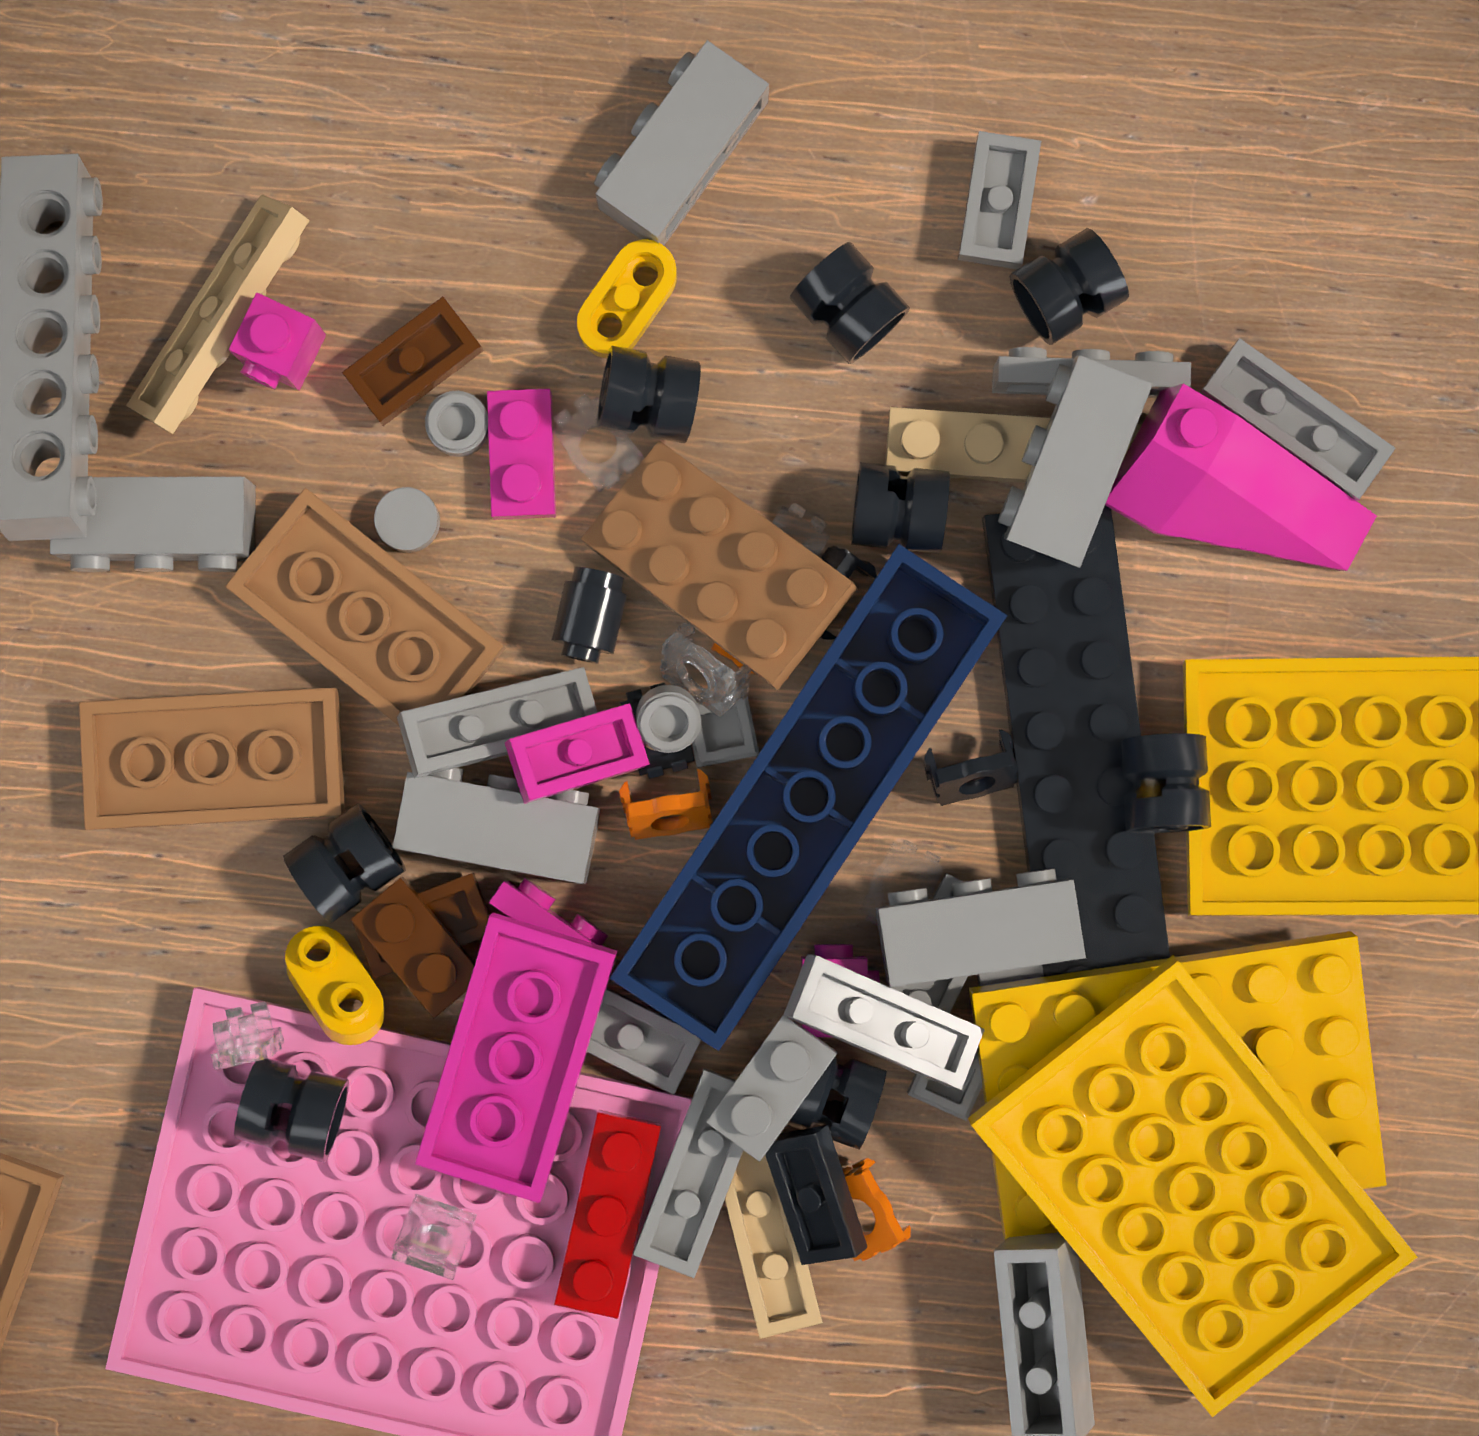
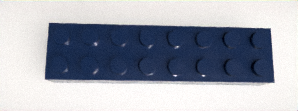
[609,544,1007,1051]

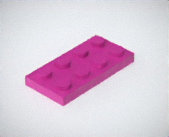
[415,913,617,1203]

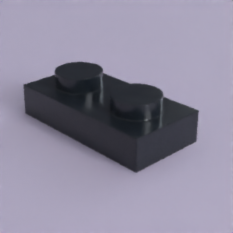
[765,1125,868,1265]

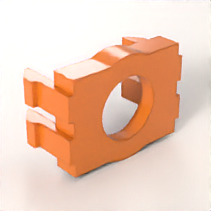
[619,769,713,840]
[842,1158,911,1261]

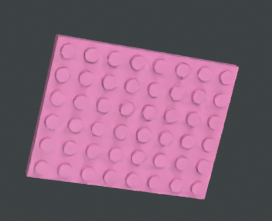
[105,987,693,1436]

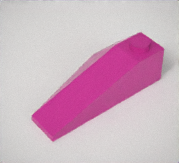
[1105,383,1377,571]

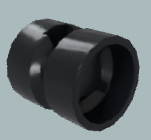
[1009,228,1129,345]
[790,242,910,364]
[597,346,701,444]
[851,462,950,554]
[1121,733,1211,833]
[283,804,406,923]
[234,1056,350,1163]
[787,1056,887,1150]

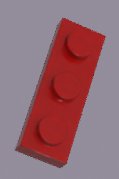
[554,1110,662,1319]

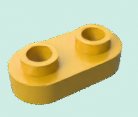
[577,239,677,358]
[285,926,384,1045]

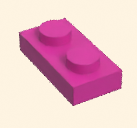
[487,389,556,520]
[505,703,650,804]
[489,878,608,947]

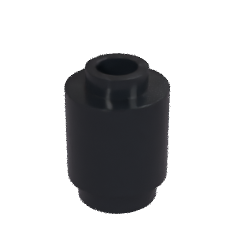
[552,567,627,664]

